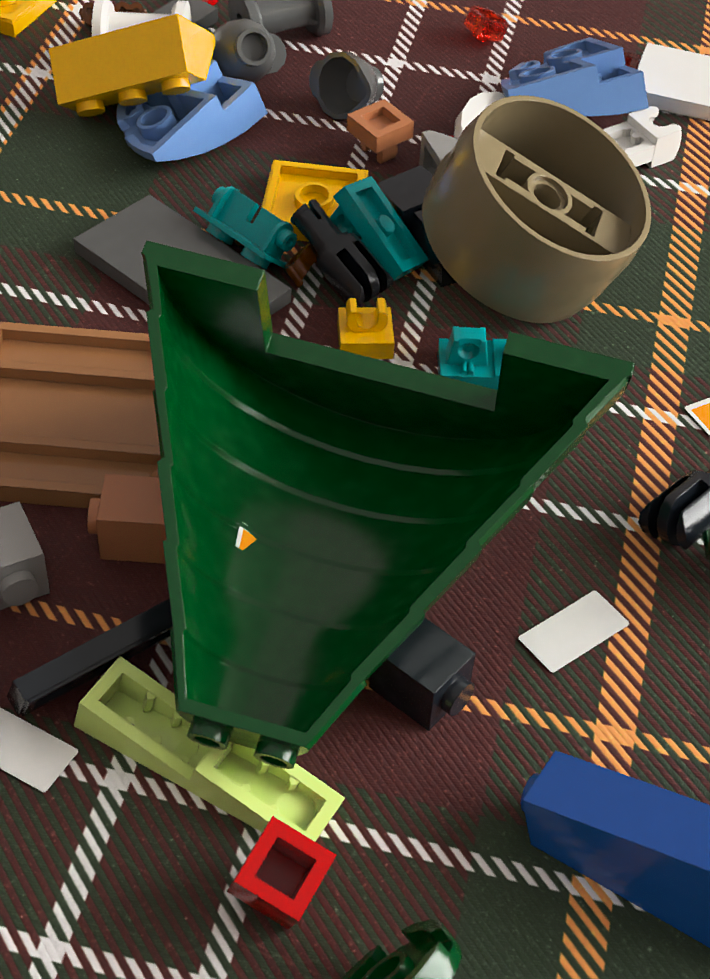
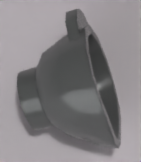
[212,18,286,83]
[309,52,384,120]

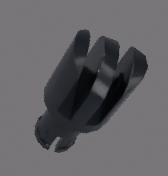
[290,199,394,307]
[638,469,710,550]

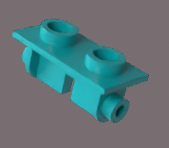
[193,186,297,269]

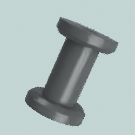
[228,0,333,37]

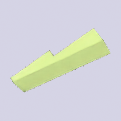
[74,656,345,842]

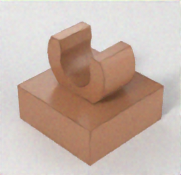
[347,99,414,164]

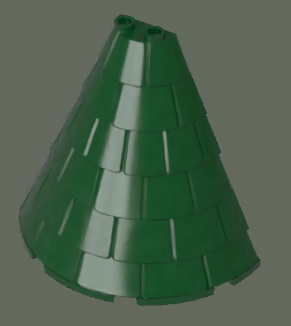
[141,240,635,769]

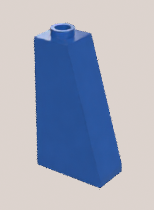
[521,750,710,948]

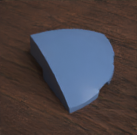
[501,37,649,117]
[117,59,268,162]

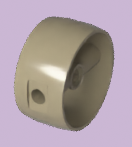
[422,95,651,323]

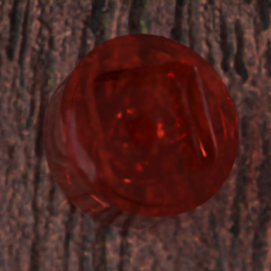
[463,6,509,42]

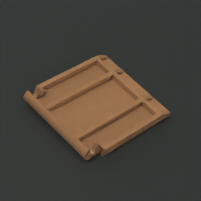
[0,322,161,509]

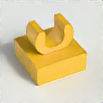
[337,298,395,359]

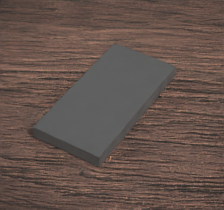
[73,195,291,315]

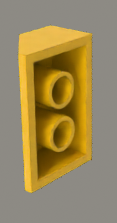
[48,14,216,117]

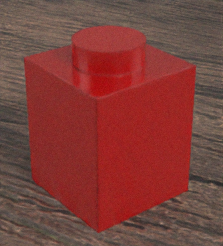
[227,816,336,930]

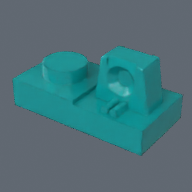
[329,176,429,281]
[437,326,507,390]

